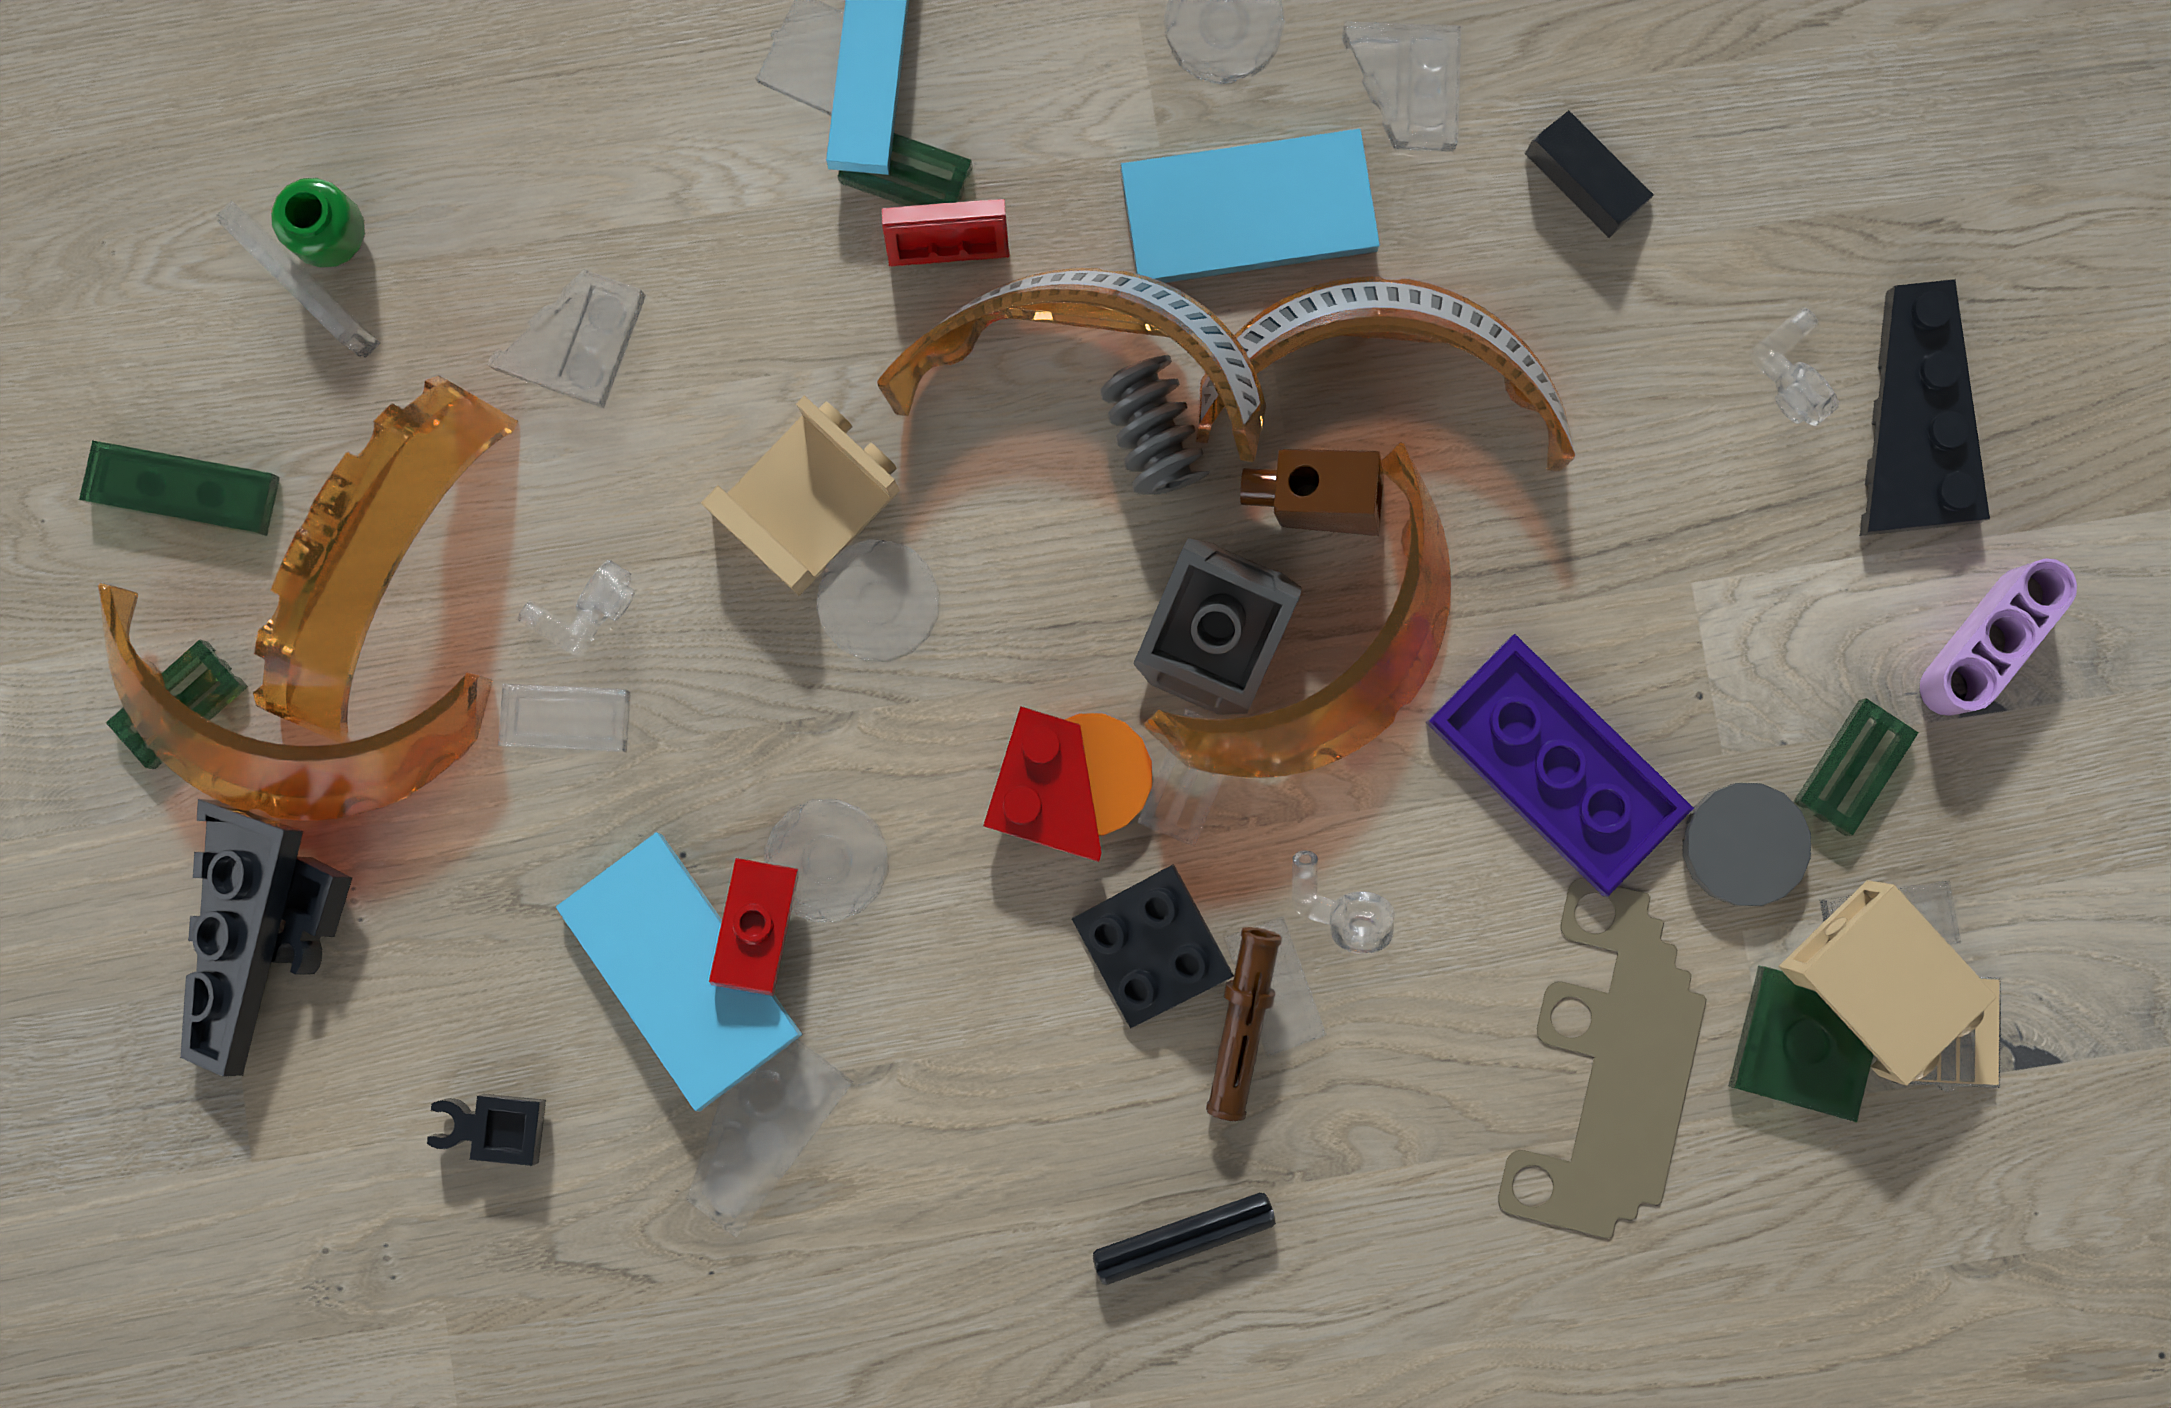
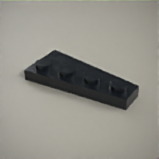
[1859,279,1990,536]
[180,799,303,1077]

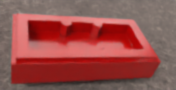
[882,199,1010,267]
[709,858,799,996]

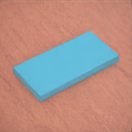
[1120,128,1380,284]
[556,832,803,1111]

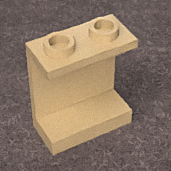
[701,395,900,596]
[1778,880,1997,1086]

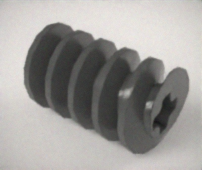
[1100,355,1210,495]

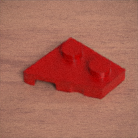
[983,706,1102,862]

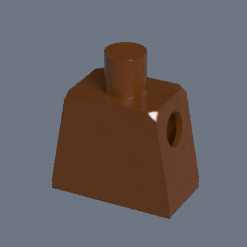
[1240,449,1384,536]

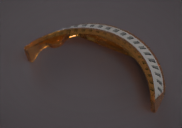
[877,268,1266,462]
[1195,276,1575,471]

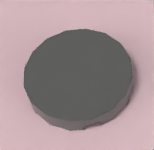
[1683,783,1811,906]

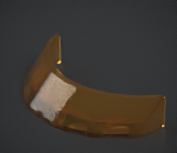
[253,375,519,744]
[1142,442,1451,778]
[98,583,492,821]

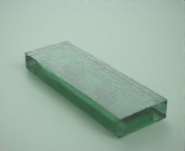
[79,440,280,536]

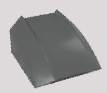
[1133,538,1302,715]

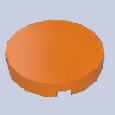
[1064,713,1152,836]

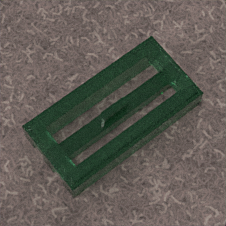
[837,133,973,206]
[106,639,248,769]
[1793,698,1919,836]

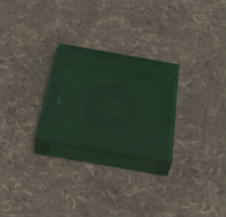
[1728,966,1874,1122]

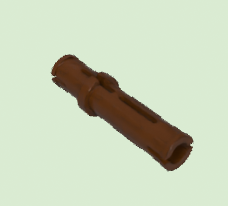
[1206,927,1282,1121]

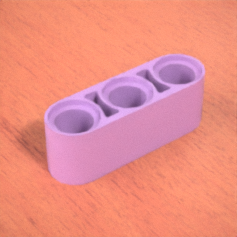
[1919,558,2077,716]

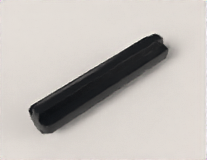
[1093,1192,1276,1285]

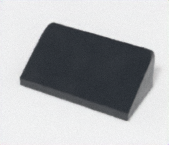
[1524,110,1654,238]

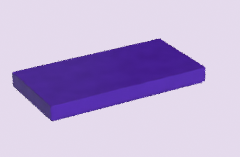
[1425,634,1694,897]

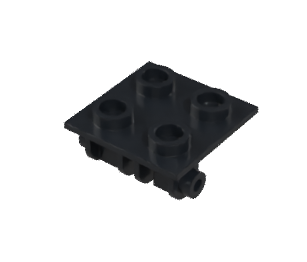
[1072,864,1234,1029]

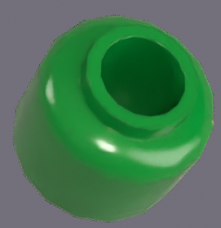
[271,178,365,268]

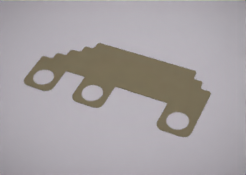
[1498,878,1707,1239]

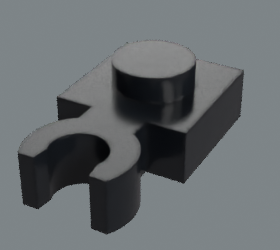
[271,856,352,975]
[427,1094,546,1166]

